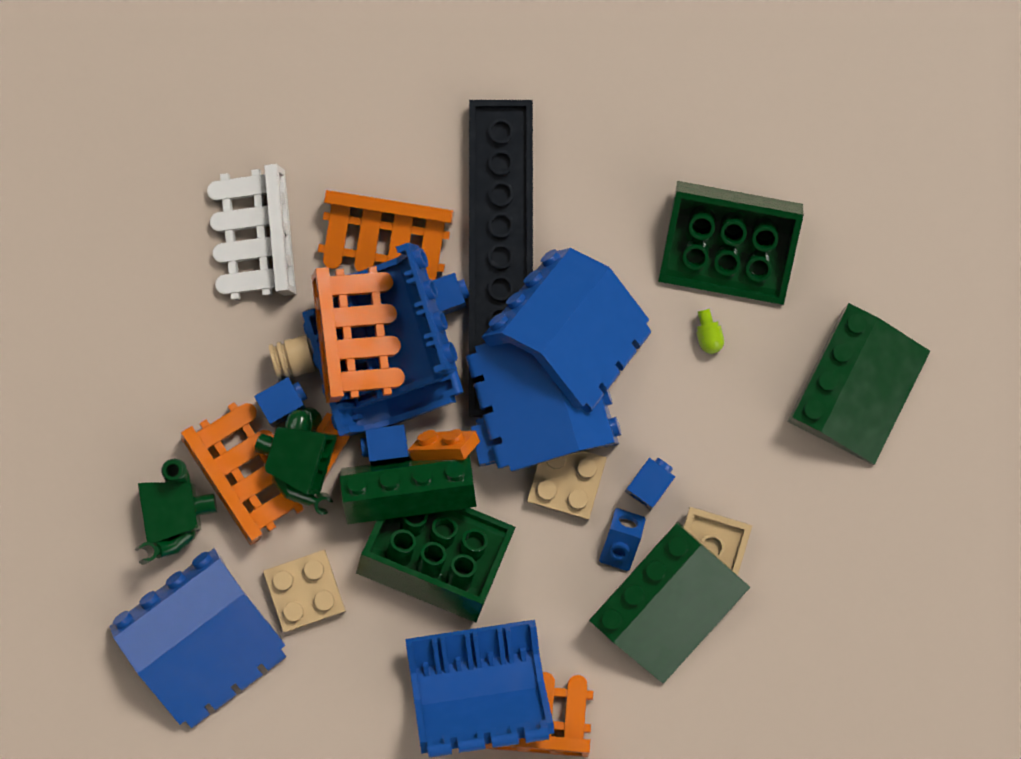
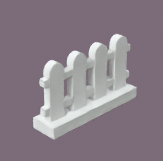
[207,164,296,300]

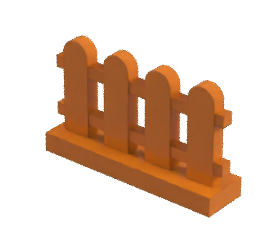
[318,190,454,280]
[311,266,405,403]
[181,402,304,546]
[485,672,594,757]

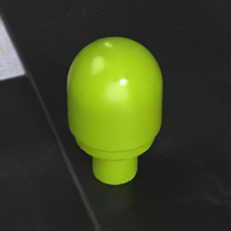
[696,309,724,354]

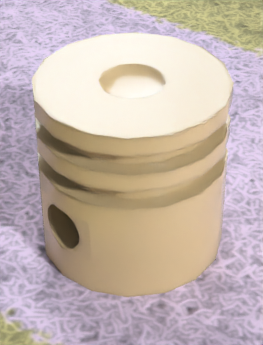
[269,334,316,382]

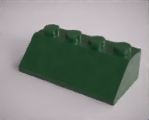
[340,454,477,525]

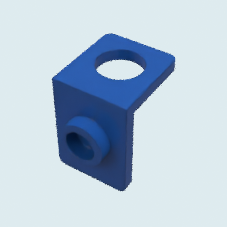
[599,508,646,571]

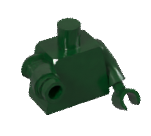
[255,407,338,515]
[135,458,217,565]

